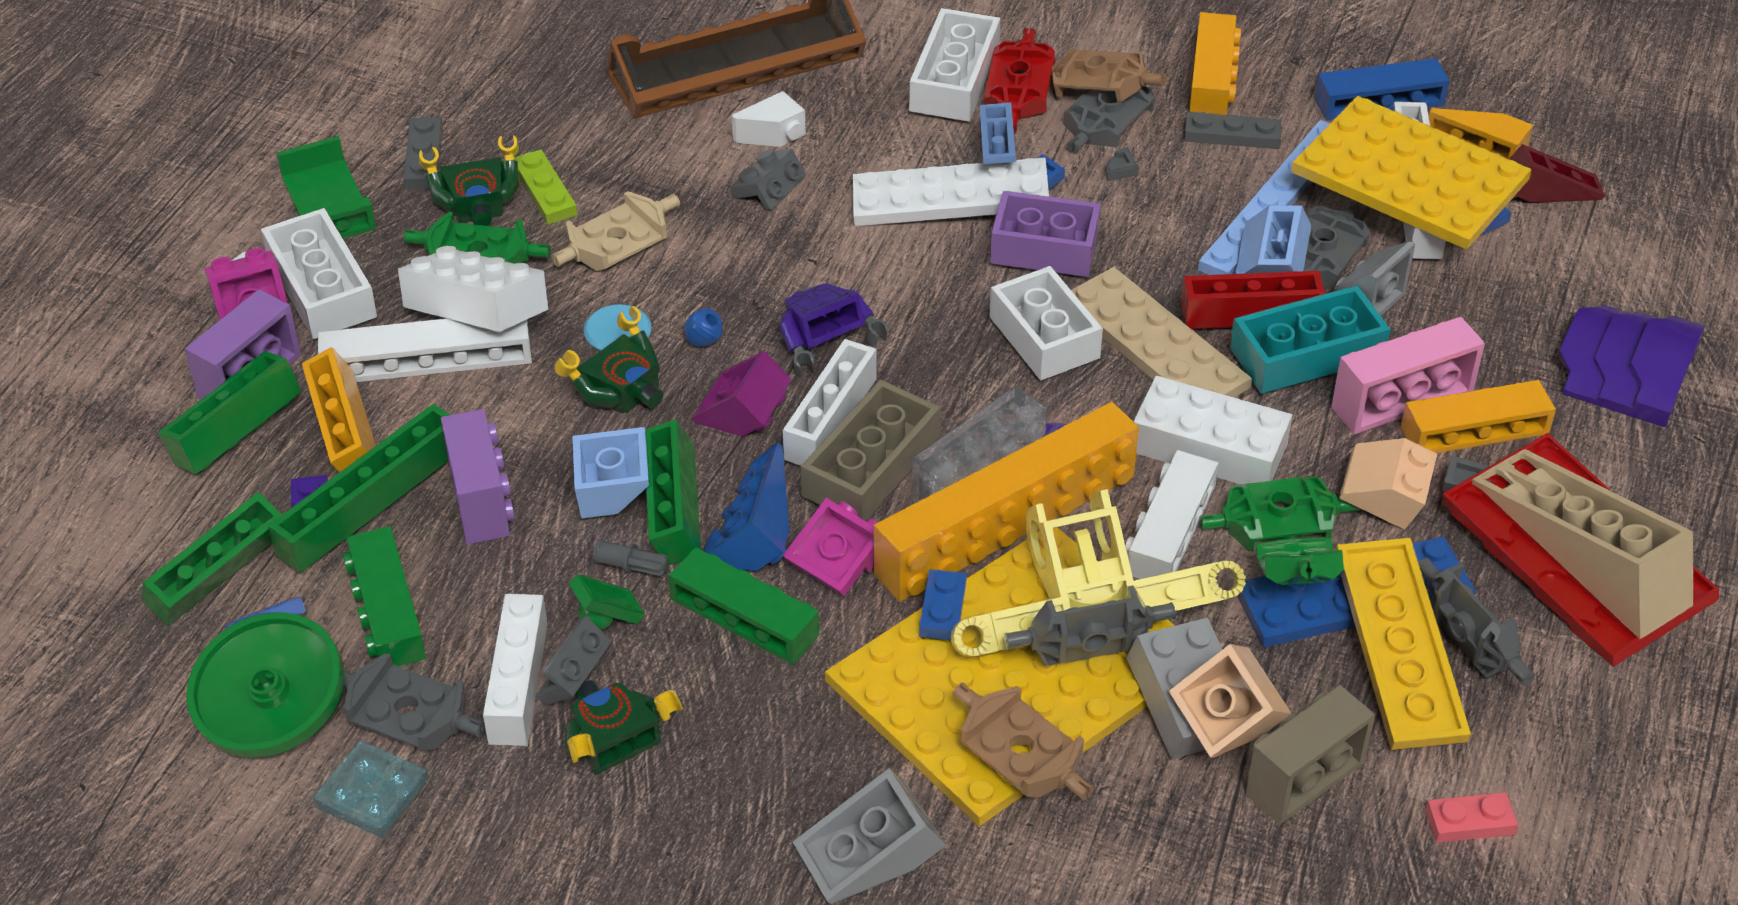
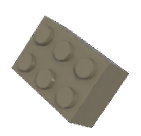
[1246,685,1375,825]

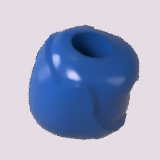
[684,308,723,347]

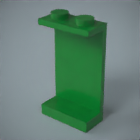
[276,136,376,239]

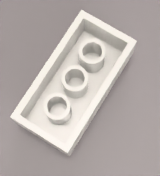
[909,8,1000,122]
[261,208,377,339]
[398,246,548,332]
[1134,376,1293,484]

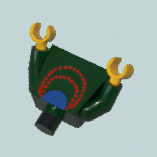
[418,135,519,226]
[555,306,663,413]
[564,680,683,776]

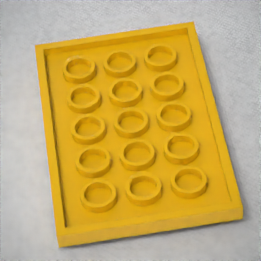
[1291,96,1531,250]

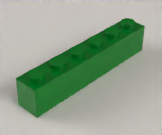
[268,403,450,573]

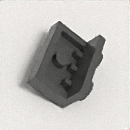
[730,149,806,210]
[536,617,611,706]

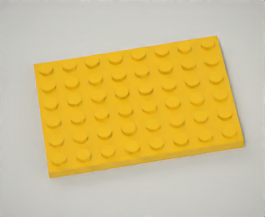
[825,527,1175,827]

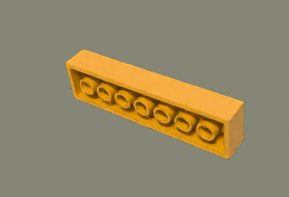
[874,402,1139,602]

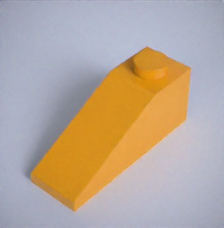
[1428,108,1533,159]

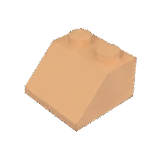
[1339,438,1437,530]
[1169,644,1292,758]

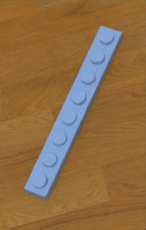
[1198,120,1330,275]

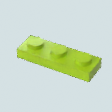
[514,149,578,225]

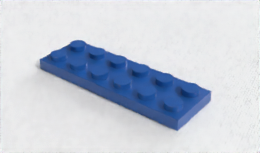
[1237,537,1476,648]

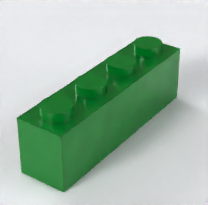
[158,351,302,474]
[645,419,701,566]
[142,492,282,626]
[342,526,426,666]
[668,547,819,665]

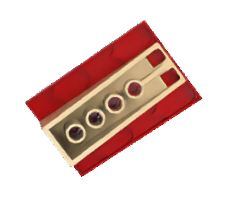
[1443,433,1719,667]

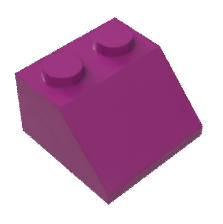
[692,350,792,437]

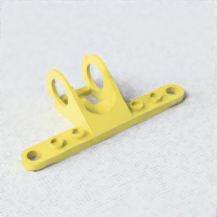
[951,489,1246,657]

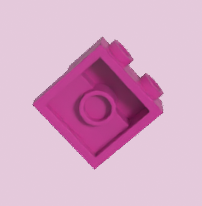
[204,248,288,320]
[783,498,878,597]

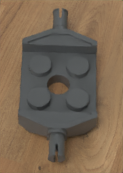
[1063,86,1155,153]
[1303,202,1370,288]
[1418,557,1535,686]
[1004,585,1176,666]
[343,653,485,751]

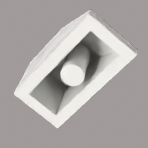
[731,91,806,147]

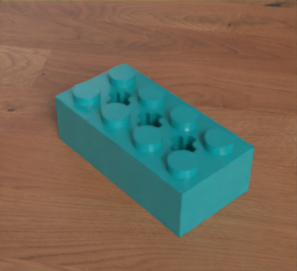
[1230,285,1391,394]

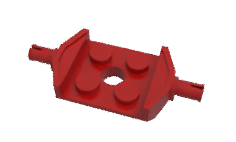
[984,28,1056,133]

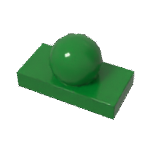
[569,574,645,630]

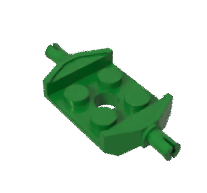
[404,212,551,264]
[1199,476,1361,551]
[1256,536,1344,585]

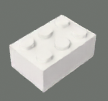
[990,266,1103,381]

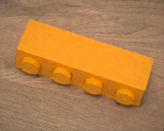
[1189,12,1241,115]
[302,347,376,472]
[1401,380,1556,453]

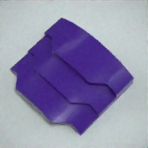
[1558,304,1706,428]

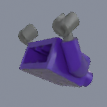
[780,283,888,377]

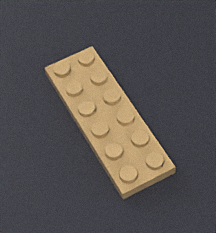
[1071,267,1252,398]

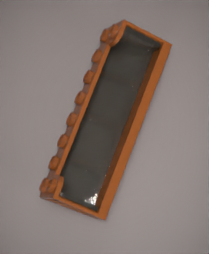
[606,0,867,119]

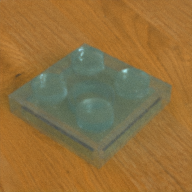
[313,740,428,838]

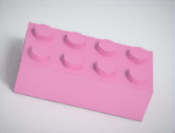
[1331,317,1485,434]

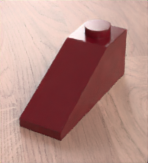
[1509,144,1606,202]

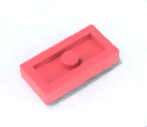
[1425,792,1518,843]

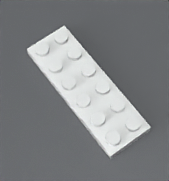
[853,158,1049,226]

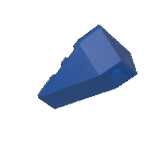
[703,442,789,571]

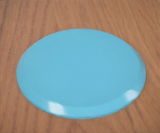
[584,305,652,350]

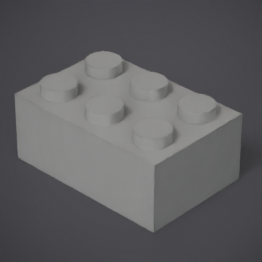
[1126,618,1223,759]

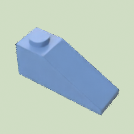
[979,103,1016,164]

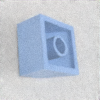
[572,427,649,519]

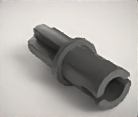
[594,540,669,576]

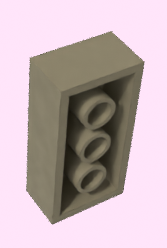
[801,380,941,521]

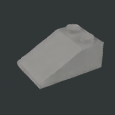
[793,768,946,904]

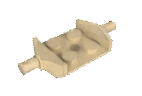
[551,191,680,271]

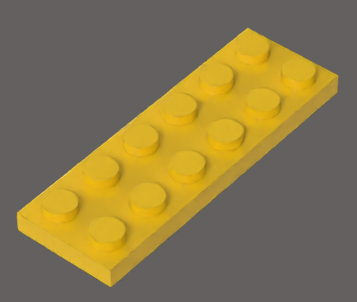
[1335,538,1471,750]

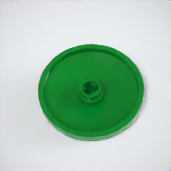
[186,612,344,758]

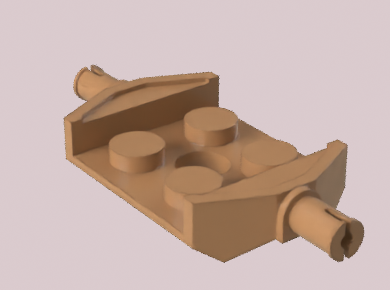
[1051,49,1166,102]
[953,682,1094,801]

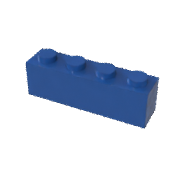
[1315,58,1450,121]

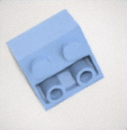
[1235,205,1311,274]

